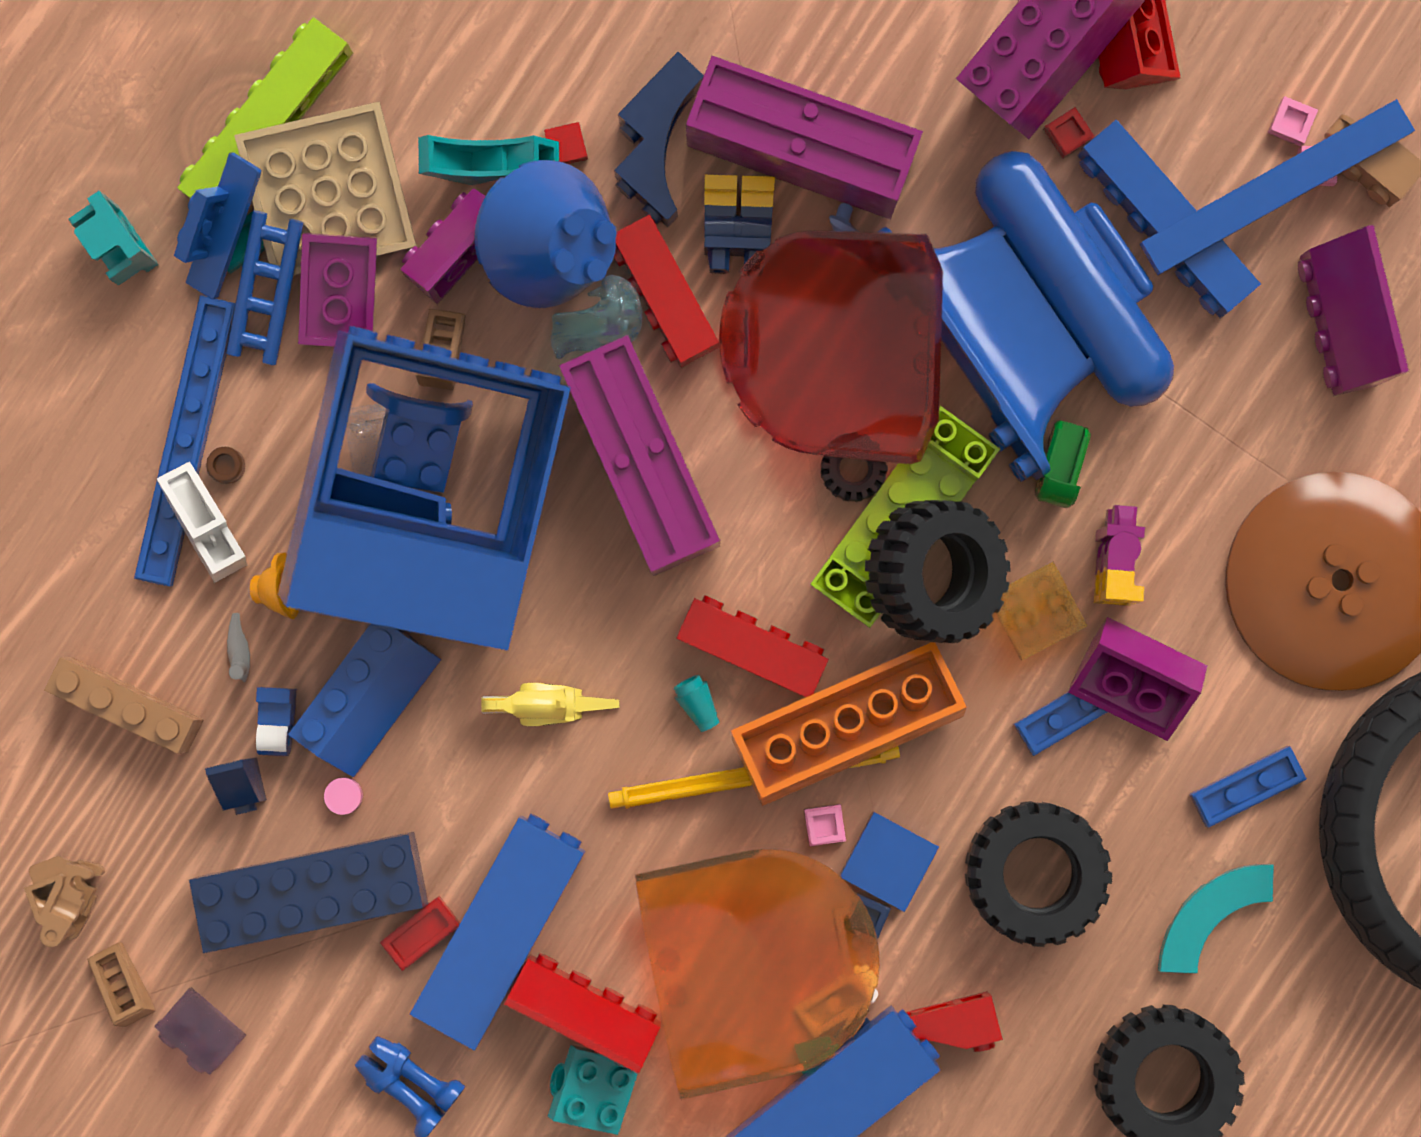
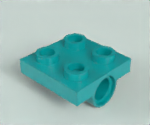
[548,1045,638,1135]

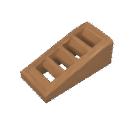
[416,309,466,390]
[87,942,155,1027]

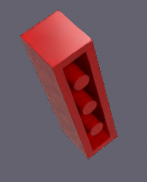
[614,214,719,368]
[676,595,829,698]

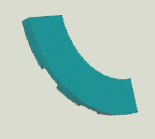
[1158,864,1274,973]

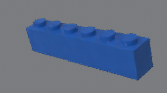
[1078,119,1261,318]

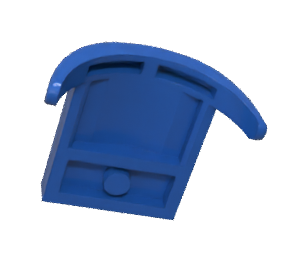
[366,383,473,493]

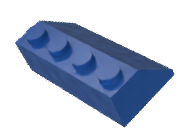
[288,624,442,777]

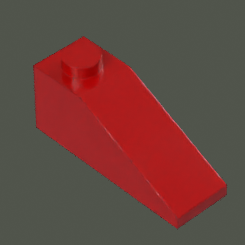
[906,991,1003,1052]

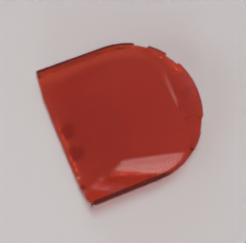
[719,230,943,464]

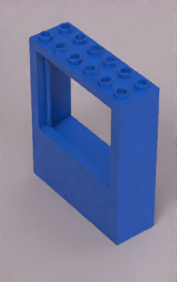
[278,326,571,651]

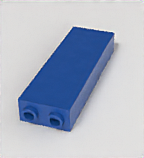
[410,813,585,1051]
[725,1005,940,1137]

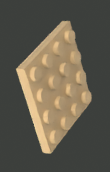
[234,101,416,280]

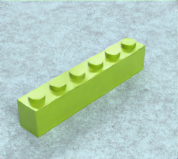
[177,17,353,199]

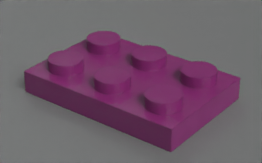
[298,233,377,347]

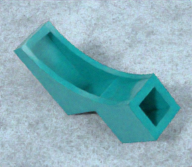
[418,135,559,185]

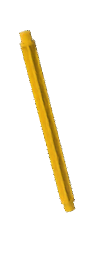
[608,746,900,809]

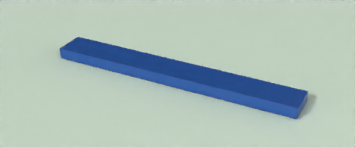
[1140,99,1415,276]
[134,295,236,587]

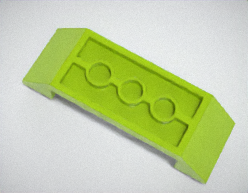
[810,406,1000,628]

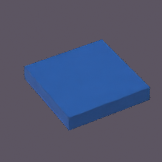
[839,811,939,912]

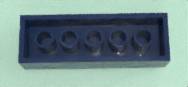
[189,832,429,953]

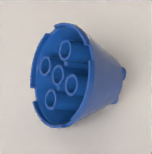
[475,160,617,308]

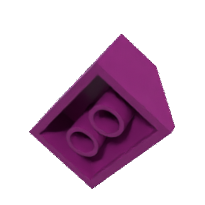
[400,188,485,304]
[1068,617,1208,741]

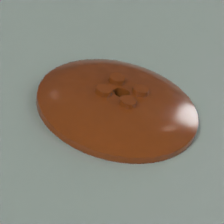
[1226,472,1421,691]

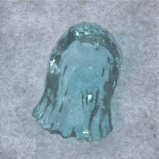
[551,275,643,359]

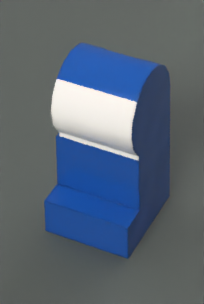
[256,687,297,756]

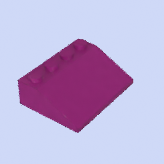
[1298,225,1409,396]

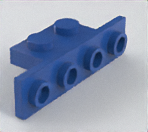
[174,152,261,299]

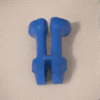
[354,1036,466,1137]

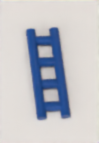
[226,210,304,365]

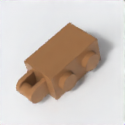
[1324,114,1421,207]

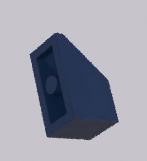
[205,757,267,815]

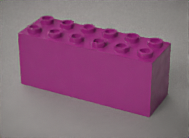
[956,0,1145,139]
[686,55,923,220]
[559,335,720,576]

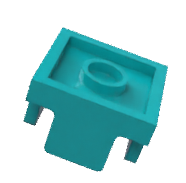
[68,190,159,285]

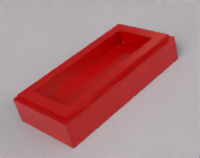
[380,896,460,971]

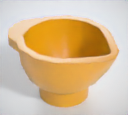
[250,553,300,619]

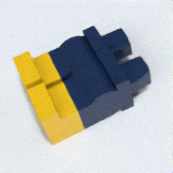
[704,174,775,275]

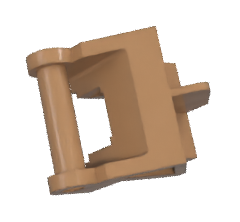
[24,856,105,947]

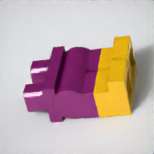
[1094,505,1145,606]

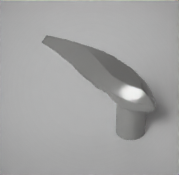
[227,613,250,682]

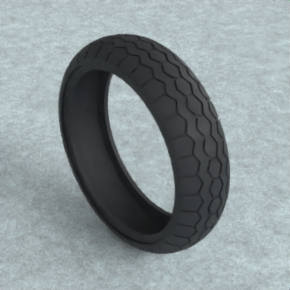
[1319,672,1421,990]

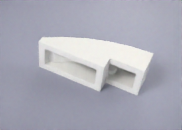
[157,462,247,583]

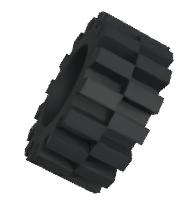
[820,434,888,502]

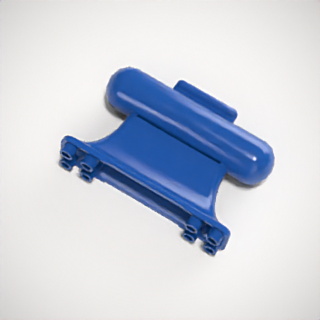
[866,151,1174,482]

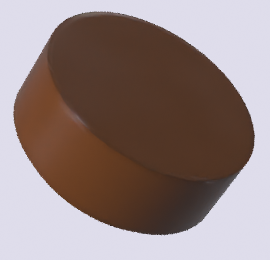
[206,446,245,484]

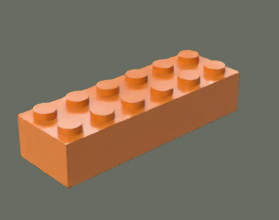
[731,642,967,806]

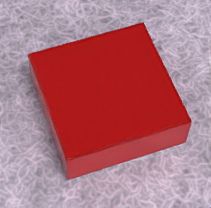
[1043,107,1095,159]
[544,122,588,164]

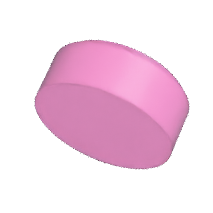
[324,777,363,815]

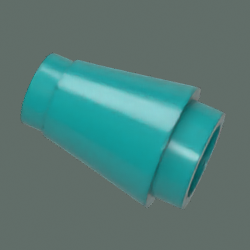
[673,675,720,732]

